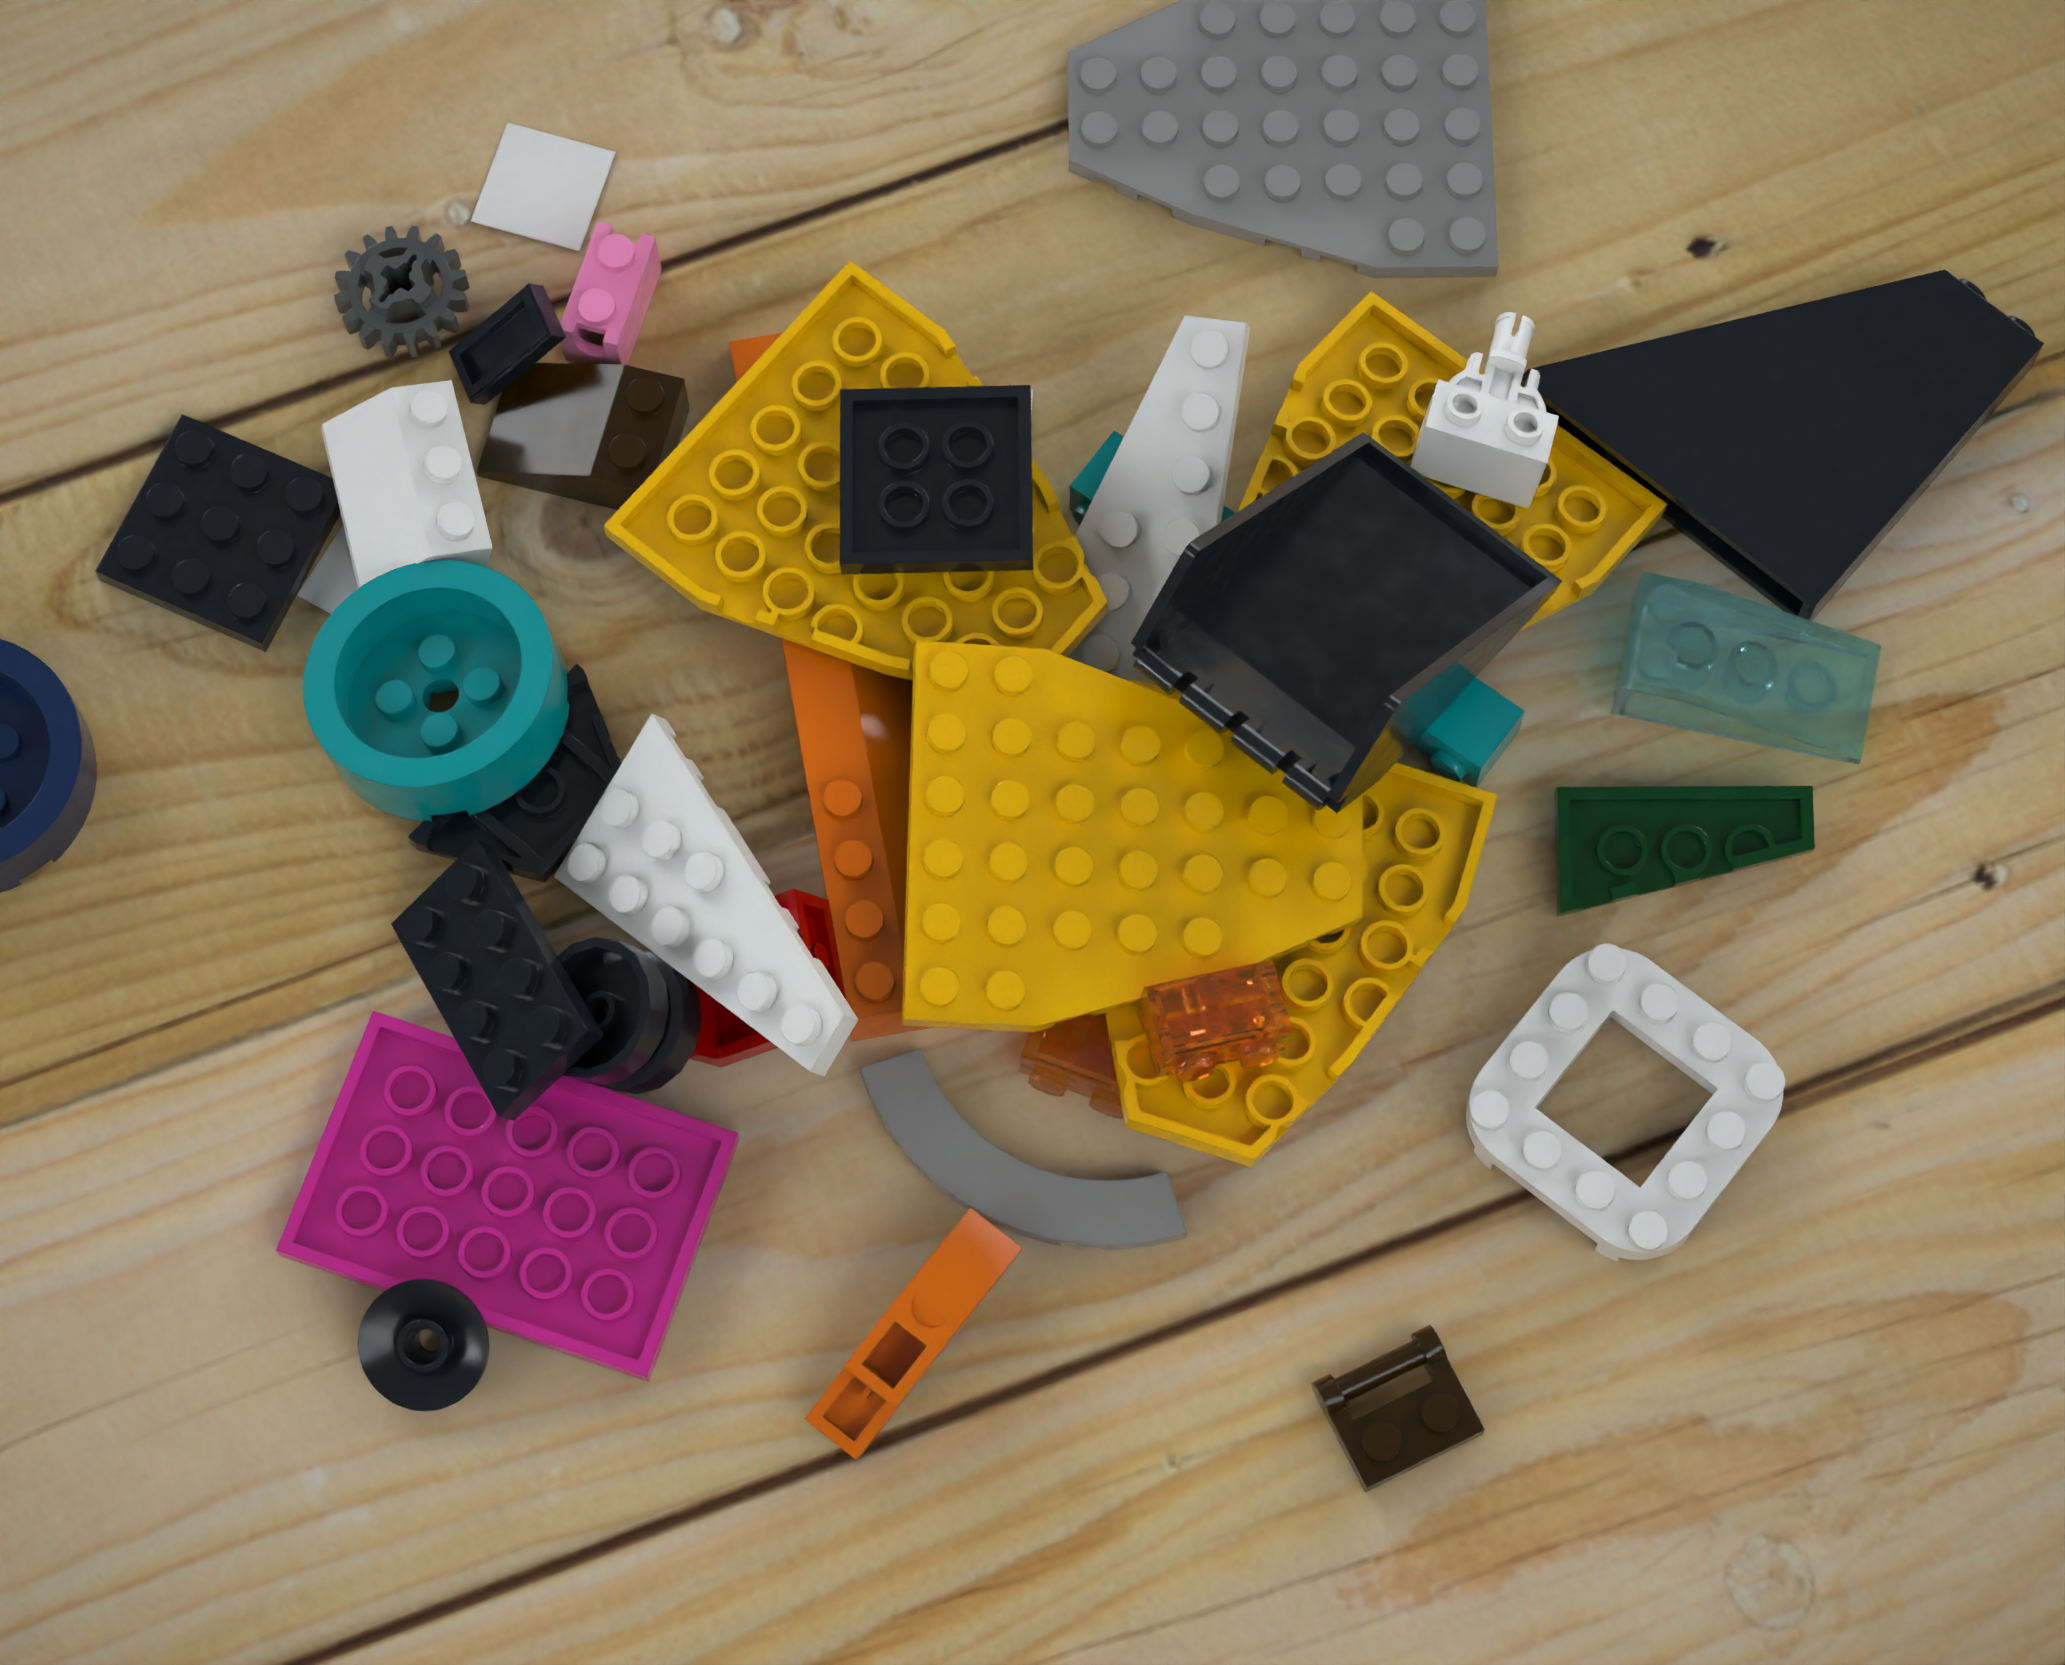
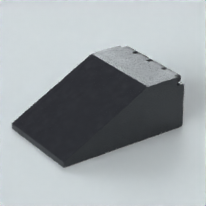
[1131,432,1562,813]

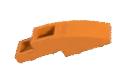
[804,1208,1023,1460]

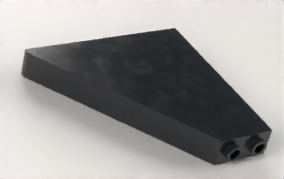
[1521,270,2044,628]

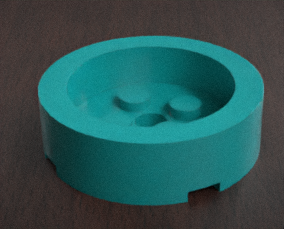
[303,560,570,821]

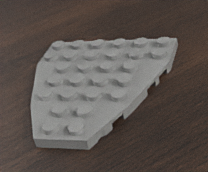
[1067,0,1499,278]

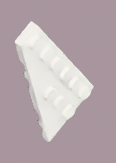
[1068,315,1250,694]
[554,714,859,1076]

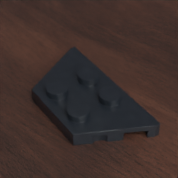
[408,664,621,883]

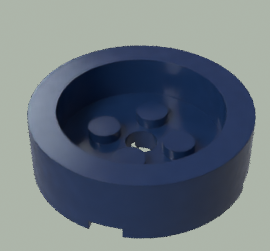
[0,639,97,893]

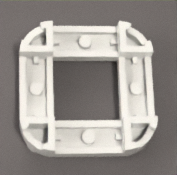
[1466,943,1785,1261]

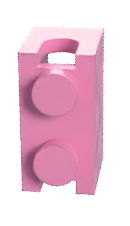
[560,221,662,365]

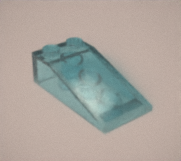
[1610,571,1881,765]

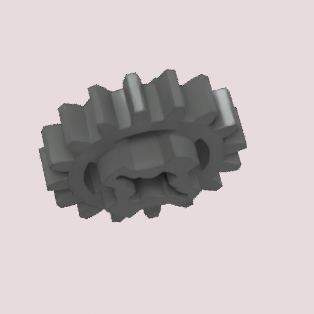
[334,226,470,358]

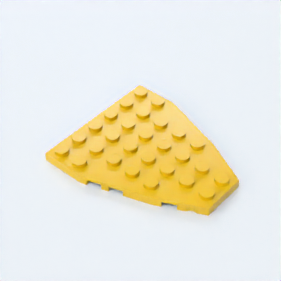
[603,260,1108,680]
[1237,291,1667,632]
[902,640,1363,1032]
[1105,679,1498,1168]

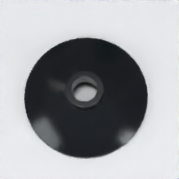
[358,1279,490,1411]

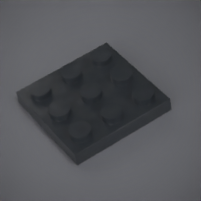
[840,385,1034,574]
[95,414,341,652]

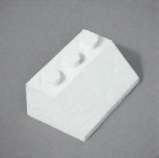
[321,380,493,588]

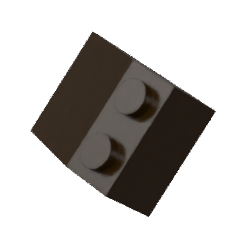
[476,362,690,510]

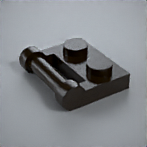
[1311,1325,1485,1493]

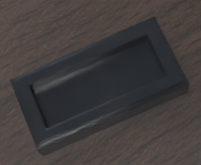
[448,283,566,405]

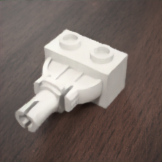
[1410,312,1559,509]

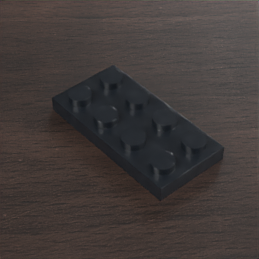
[391,840,604,1121]

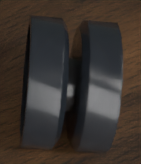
[558,937,702,1095]

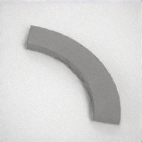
[860,1049,1187,1250]

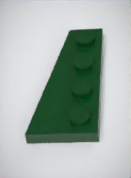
[1554,786,1815,917]

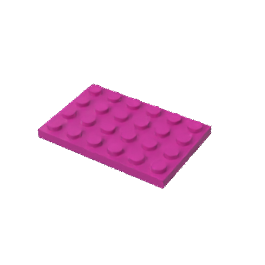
[276,1011,740,1382]

